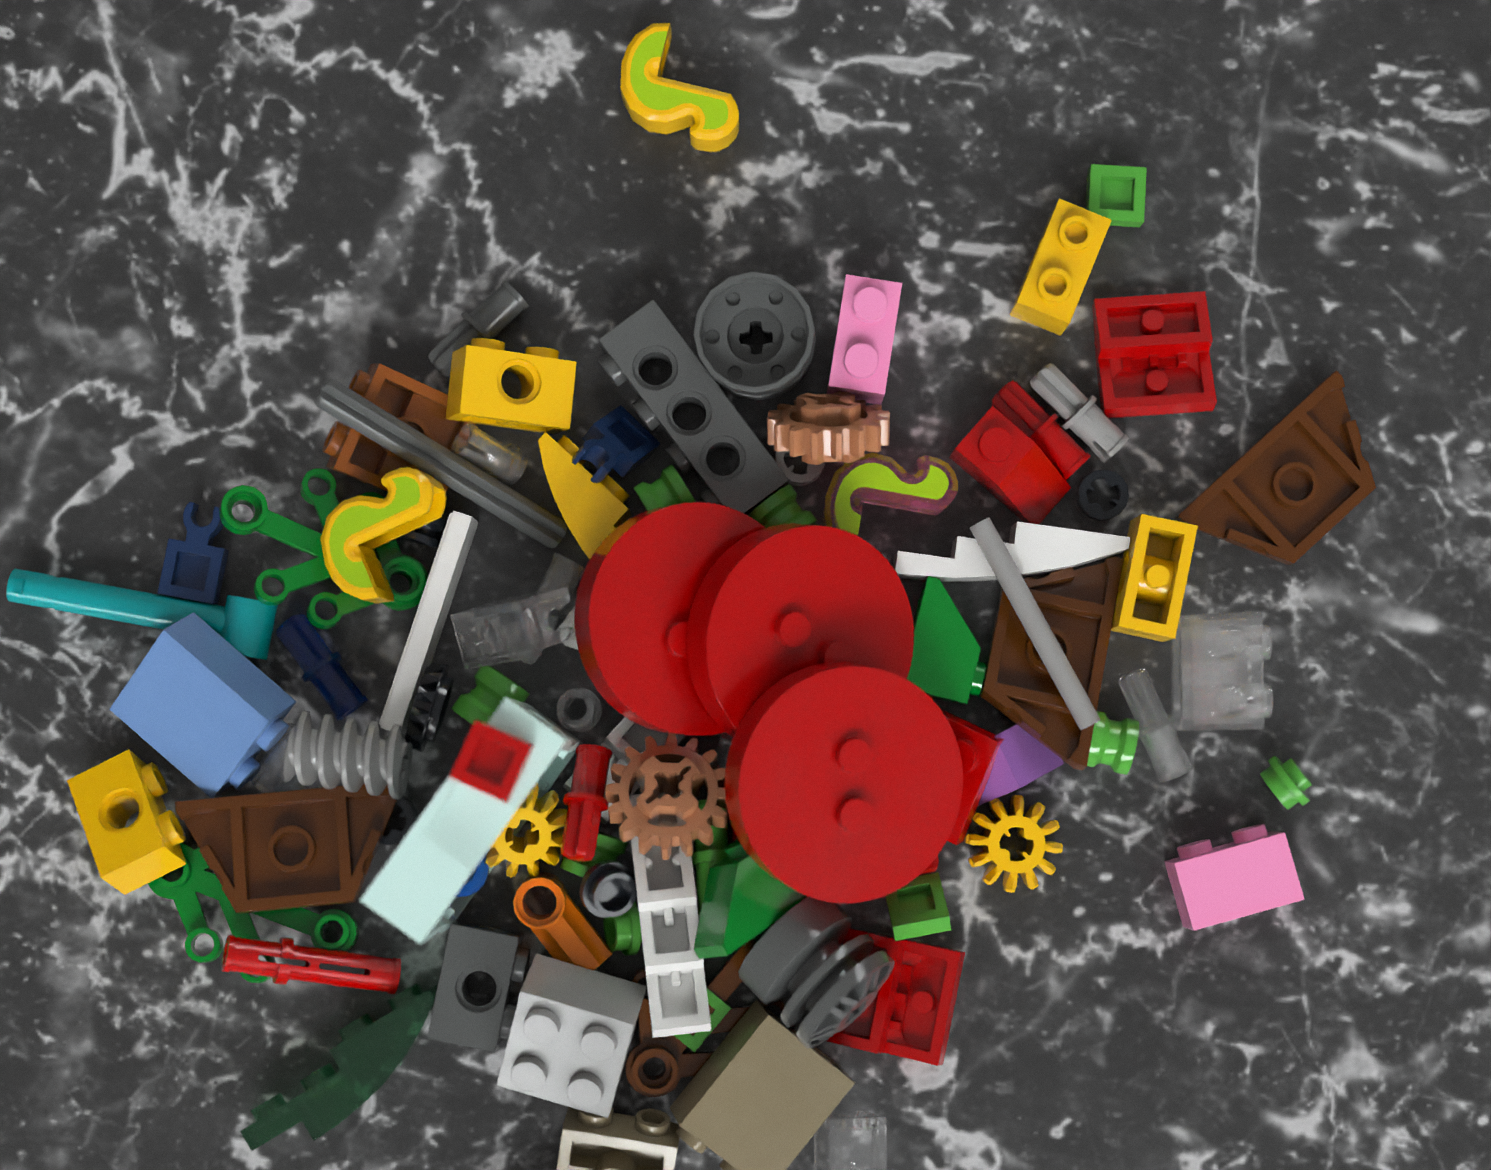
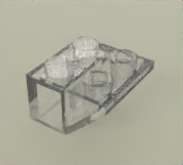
[1171,612,1273,731]

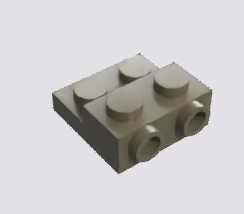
[556,1107,680,1170]

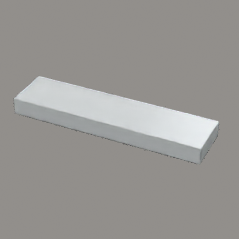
[379,510,479,735]

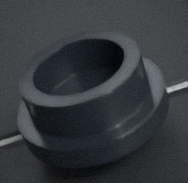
[580,860,637,918]

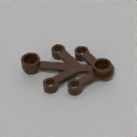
[625,921,785,1097]

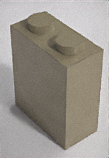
[669,999,855,1170]

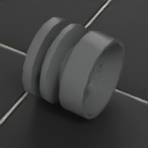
[694,271,816,401]
[738,896,894,1049]

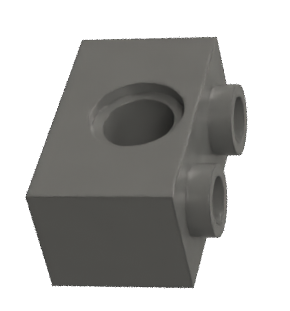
[427,920,531,1052]

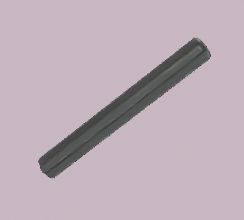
[315,379,568,548]

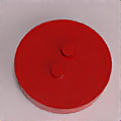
[574,502,765,736]
[686,523,914,737]
[724,662,963,903]

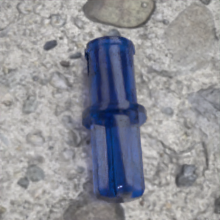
[276,613,368,721]

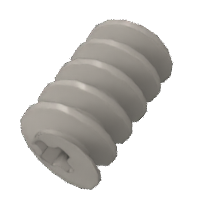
[283,710,413,799]

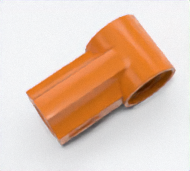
[513,872,613,970]

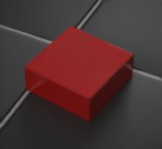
[449,720,534,803]

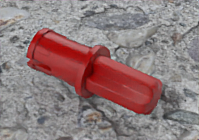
[991,380,1091,480]
[560,744,613,862]

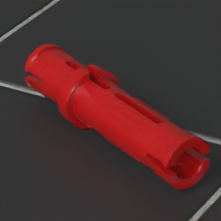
[221,935,401,994]

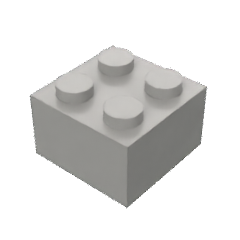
[497,954,647,1118]

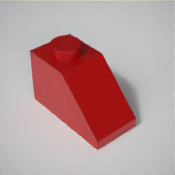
[949,406,1071,524]

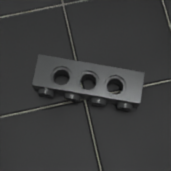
[598,299,789,515]

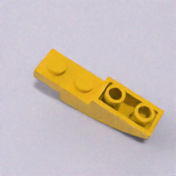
[538,432,631,559]

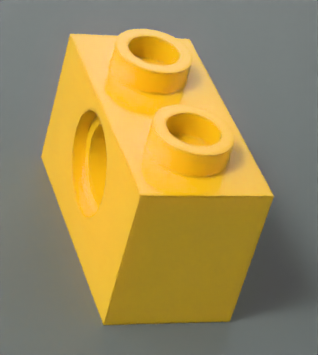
[1009,199,1112,336]
[446,338,577,434]
[1111,514,1198,642]
[67,749,187,895]

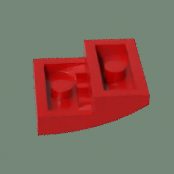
[1093,291,1217,418]
[826,928,965,1066]

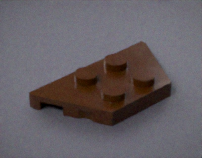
[1174,370,1376,565]
[980,557,1124,771]
[175,784,398,914]

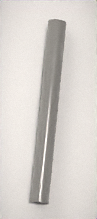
[970,517,1101,730]

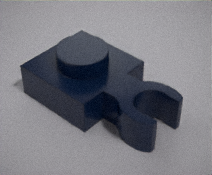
[572,405,661,483]
[157,502,229,605]

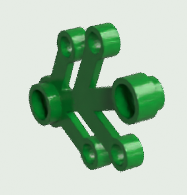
[219,468,428,629]
[148,843,359,983]

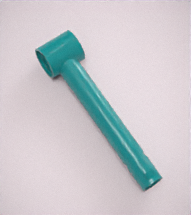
[6,568,278,660]

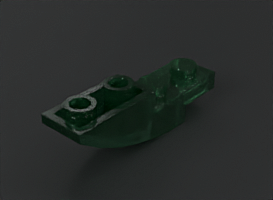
[240,983,438,1151]

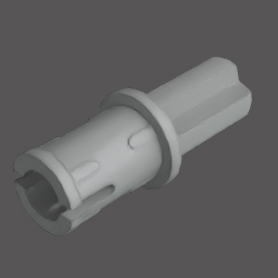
[1030,363,1129,463]

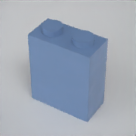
[109,612,296,798]

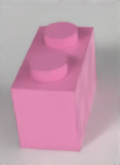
[827,274,902,405]
[1164,824,1305,931]

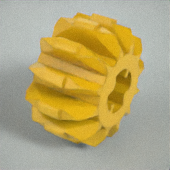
[486,782,567,878]
[964,795,1063,893]

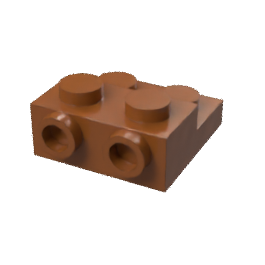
[322,363,476,493]

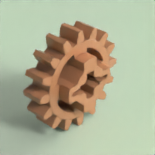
[767,391,890,465]
[605,733,727,860]

